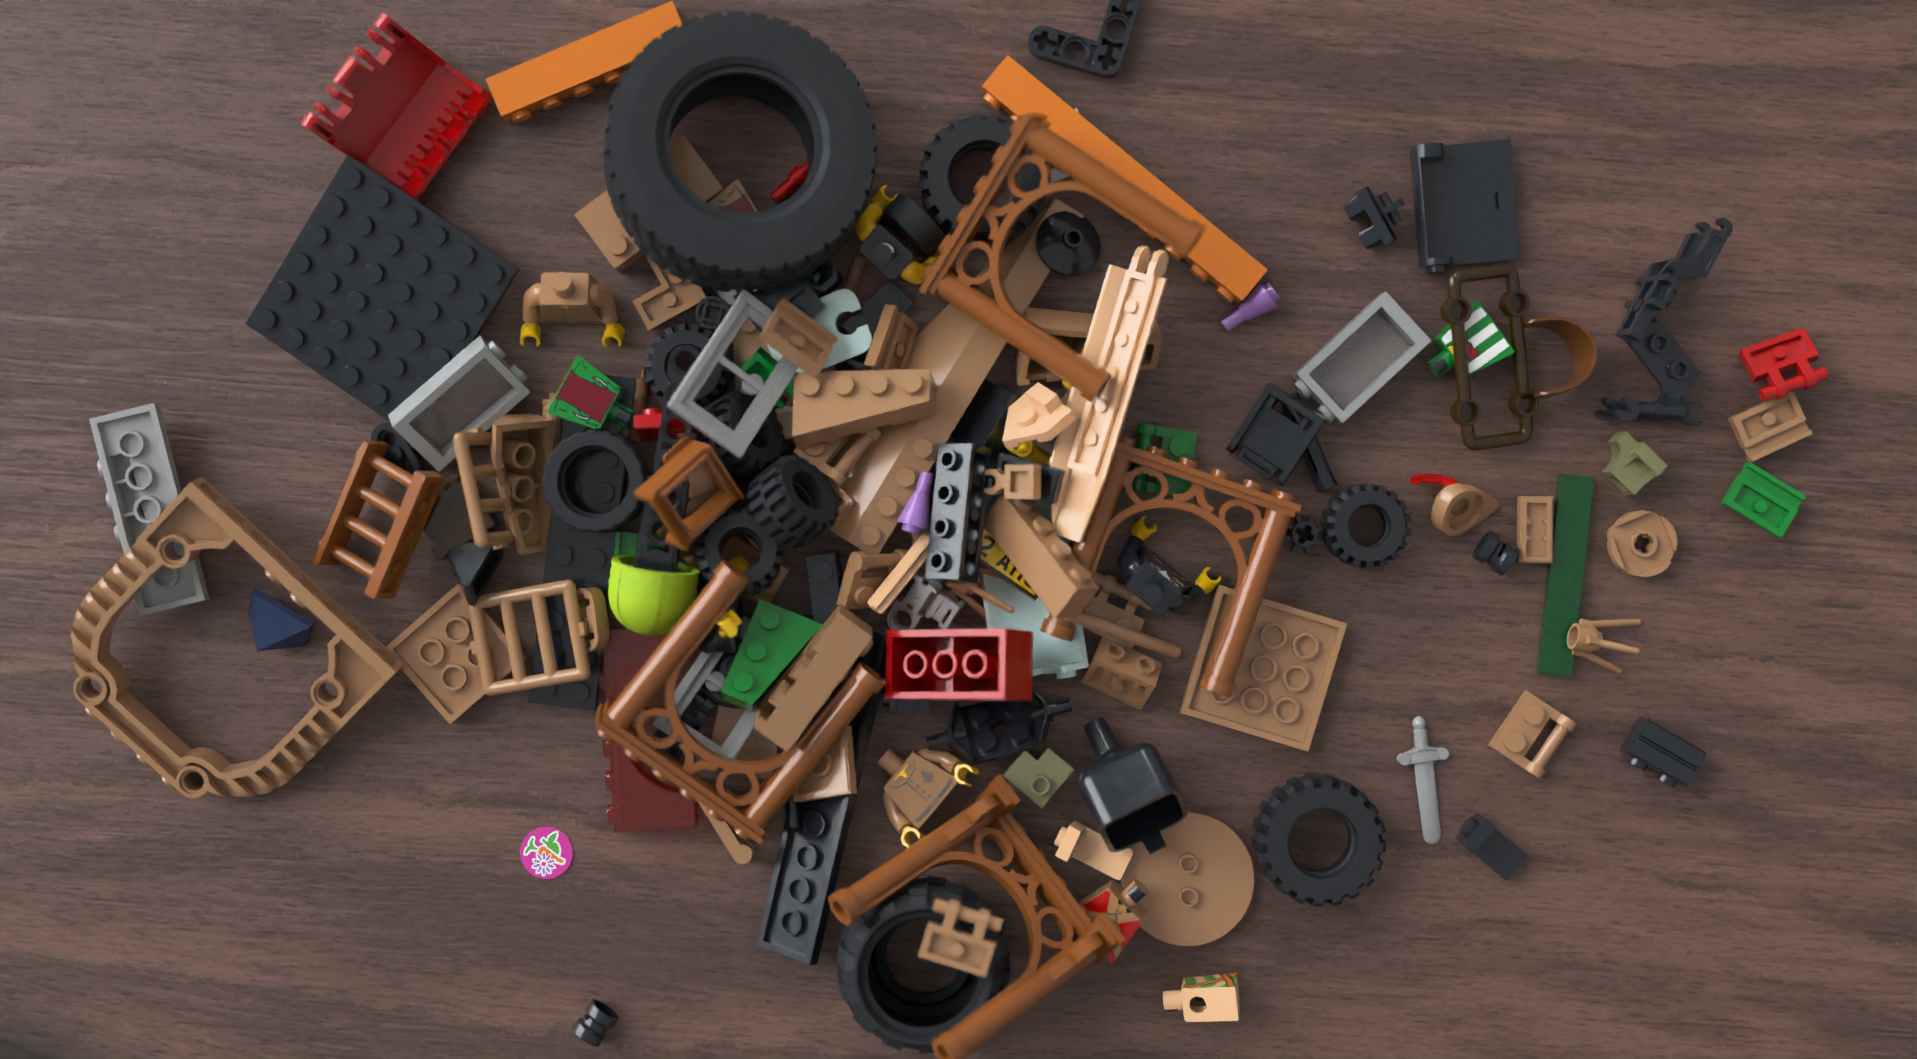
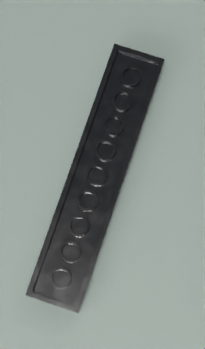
[528,375,636,711]
[756,630,886,965]

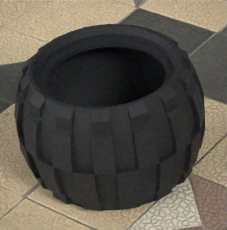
[836,875,1011,1054]

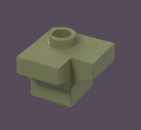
[1601,431,1668,496]
[1003,747,1074,808]

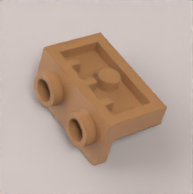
[1080,637,1162,710]

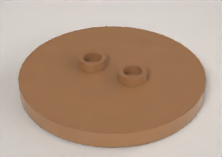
[1120,812,1254,946]

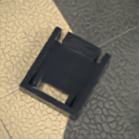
[1226,382,1327,487]

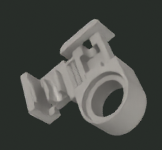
[887,570,965,630]

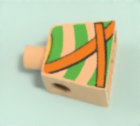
[1163,973,1240,1022]

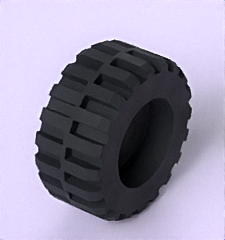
[919,112,1045,244]
[1252,773,1387,907]

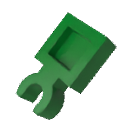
[740,347,794,408]

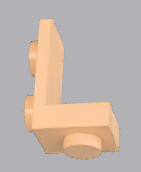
[1054,821,1134,880]

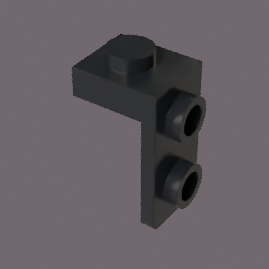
[1455,813,1527,880]

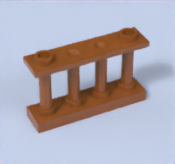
[313,441,445,599]

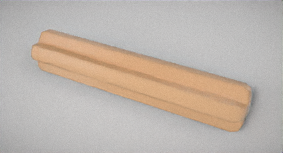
[867,530,929,614]

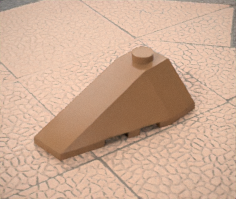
[492,413,554,555]

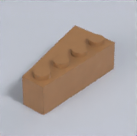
[792,369,935,450]

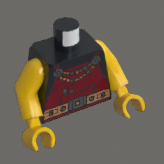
[854,185,941,285]

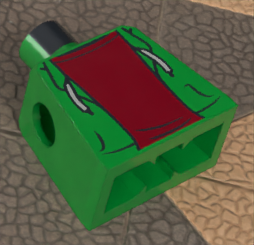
[546,355,635,431]

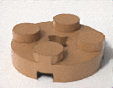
[1607,510,1678,577]

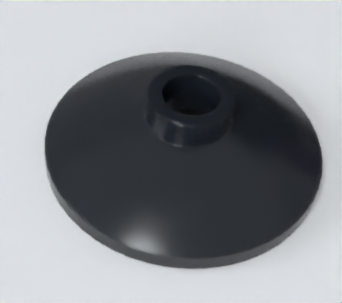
[1036,211,1100,276]

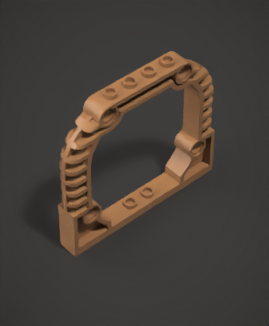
[71,477,404,799]

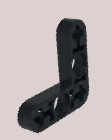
[1027,0,1141,79]

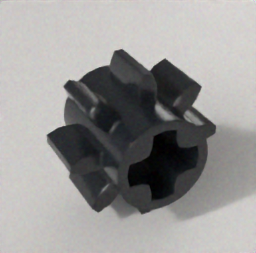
[1284,514,1324,555]

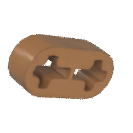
[576,587,610,652]

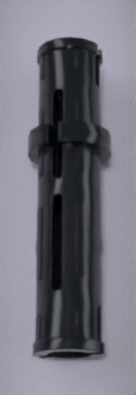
[1279,392,1338,492]

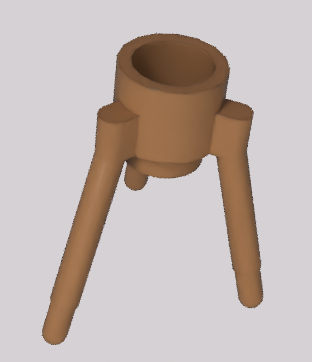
[946,566,1014,619]
[1567,619,1642,674]

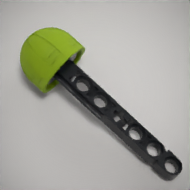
[608,345,700,636]

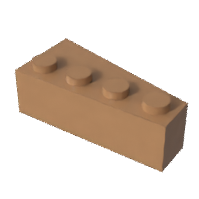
[1014,307,1162,386]
[754,604,873,752]

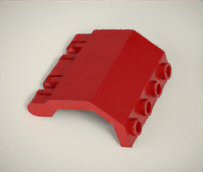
[300,12,493,199]

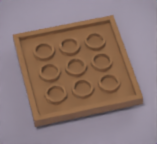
[1179,585,1347,752]

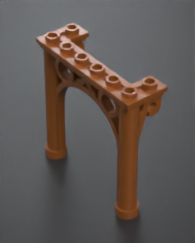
[919,112,1205,403]
[1040,435,1302,697]
[594,560,886,845]
[829,774,1125,1059]

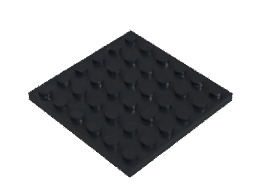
[245,154,520,428]

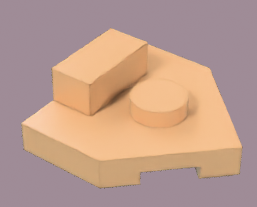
[1002,382,1076,449]

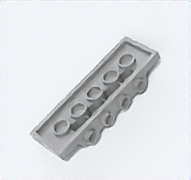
[89,403,209,616]

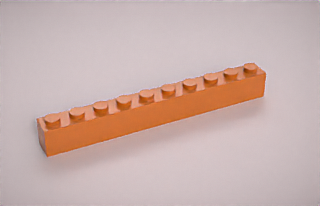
[981,55,1268,304]

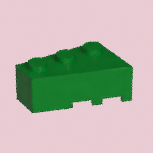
[720,599,823,712]

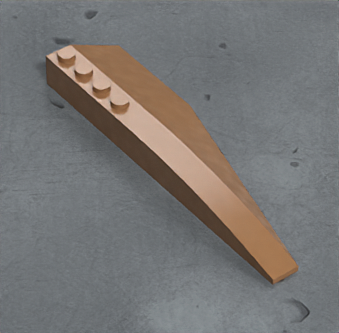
[828,198,1084,554]

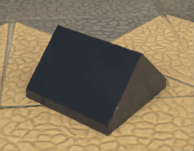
[951,379,1020,463]

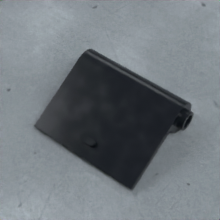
[1409,139,1520,274]

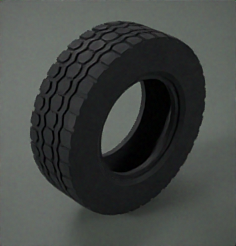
[603,12,878,293]

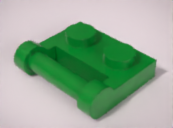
[1132,423,1198,497]

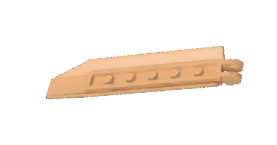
[1049,246,1169,543]

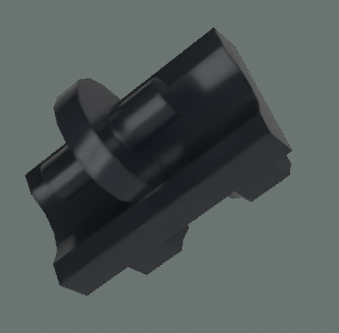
[1343,186,1405,249]

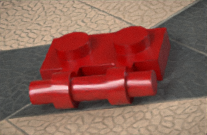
[1738,327,1828,401]
[634,408,698,441]

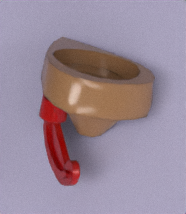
[1410,473,1502,536]

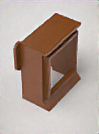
[633,436,744,552]

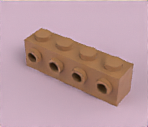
[984,493,1099,619]

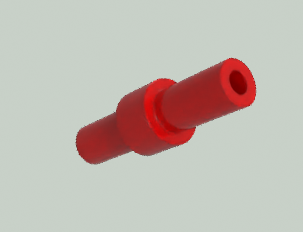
[770,160,808,205]

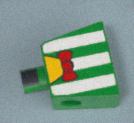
[1427,300,1515,379]

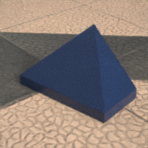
[248,589,314,651]

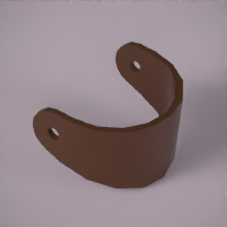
[1523,317,1597,399]

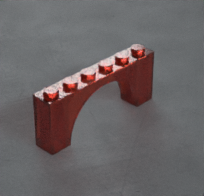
[598,628,699,833]

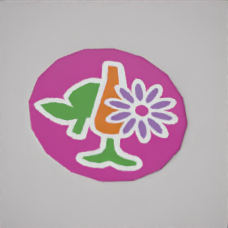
[520,826,573,879]

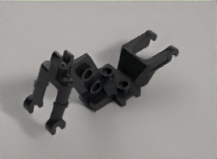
[1594,218,1733,427]

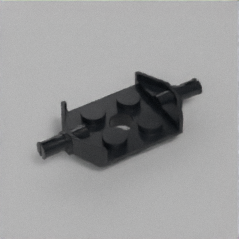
[926,689,1072,766]

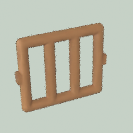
[453,428,515,550]
[468,579,591,696]

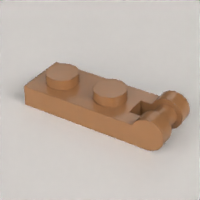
[697,777,755,864]

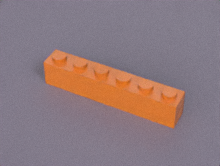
[485,0,682,123]

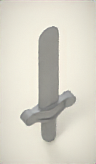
[1397,716,1449,844]

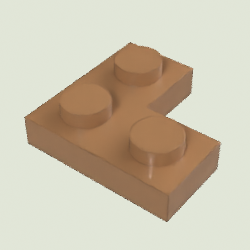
[632,254,707,332]

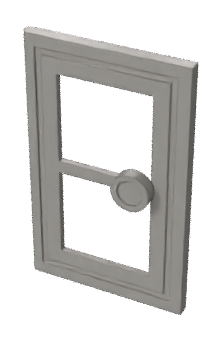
[667,290,799,458]
[652,615,756,769]

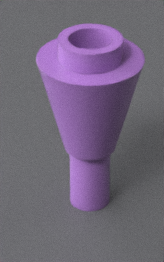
[1221,281,1281,332]
[897,471,934,535]

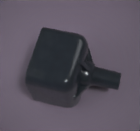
[1078,718,1188,855]

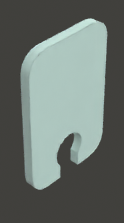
[767,289,873,381]

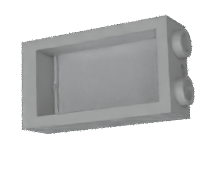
[1292,291,1432,424]
[388,335,530,472]

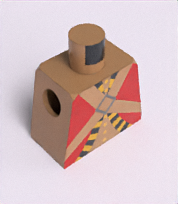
[1079,879,1149,964]

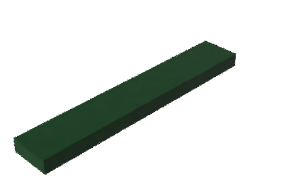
[1536,474,1594,676]

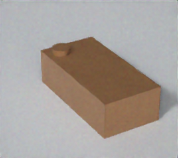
[574,134,724,273]

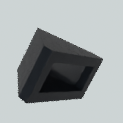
[447,540,504,607]

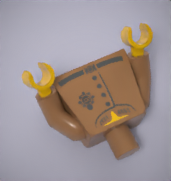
[520,272,625,348]
[876,748,979,848]

